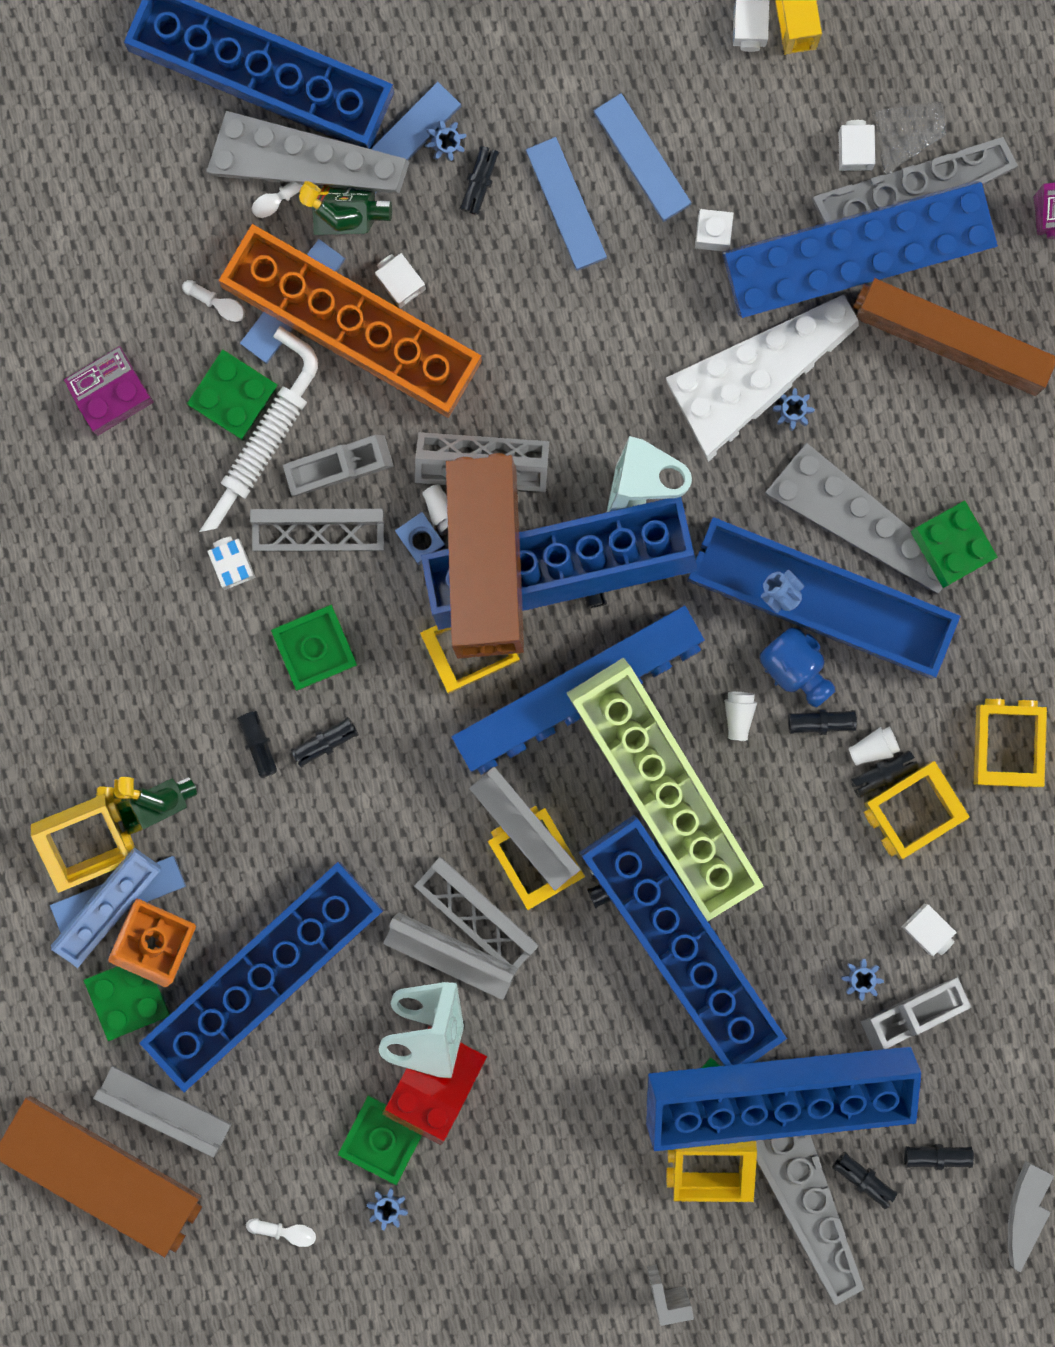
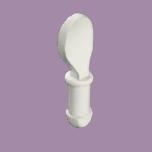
[252,182,303,218]
[182,280,245,322]
[246,1218,316,1247]

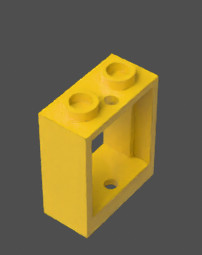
[775,0,822,55]
[420,625,520,694]
[974,699,1047,787]
[863,761,970,860]
[31,794,135,893]
[488,806,585,910]
[666,1141,757,1202]

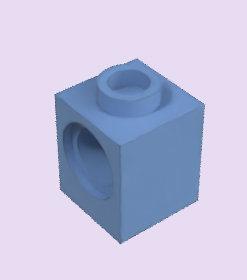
[395,512,446,565]

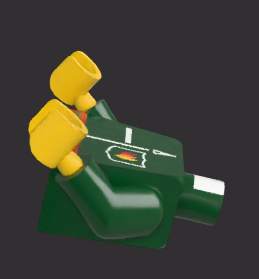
[299,181,392,235]
[96,777,197,835]

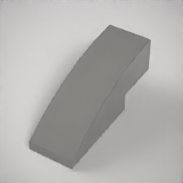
[283,435,394,496]
[860,977,972,1050]
[1008,1161,1054,1272]

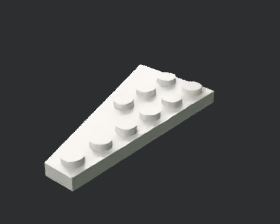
[666,294,859,462]

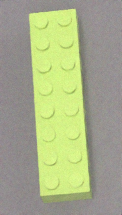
[566,658,764,921]

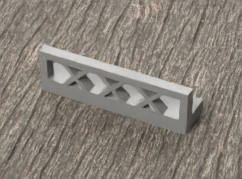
[415,432,549,492]
[250,509,384,551]
[469,767,581,890]
[414,857,539,968]
[383,912,518,1000]
[93,1066,231,1158]
[647,1265,694,1326]

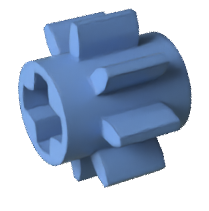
[425,120,466,161]
[772,388,815,431]
[761,570,804,613]
[841,959,884,1001]
[367,1187,408,1230]

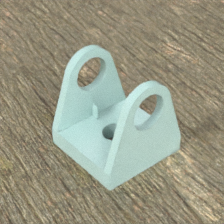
[607,436,692,512]
[379,982,464,1078]

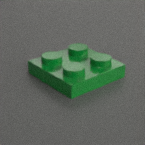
[187,349,278,441]
[910,500,998,588]
[271,604,358,691]
[83,966,170,1041]
[338,1094,422,1186]

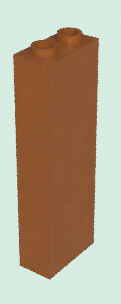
[853,278,1055,396]
[446,453,524,659]
[0,1096,203,1258]

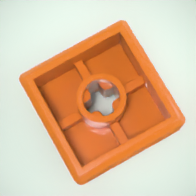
[108,899,196,987]

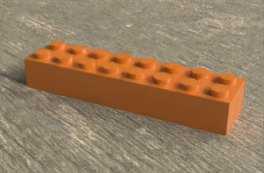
[219,224,482,418]

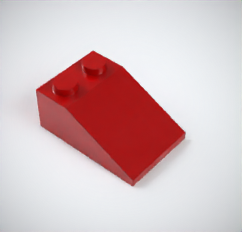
[382,1026,487,1145]

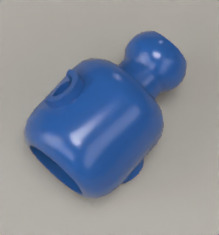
[760,627,836,708]

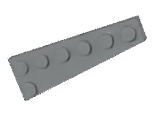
[206,111,410,194]
[812,137,1018,223]
[764,443,943,594]
[756,1135,864,1305]

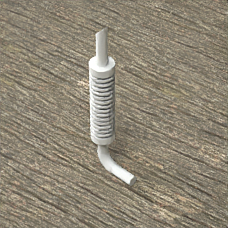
[199,326,318,532]

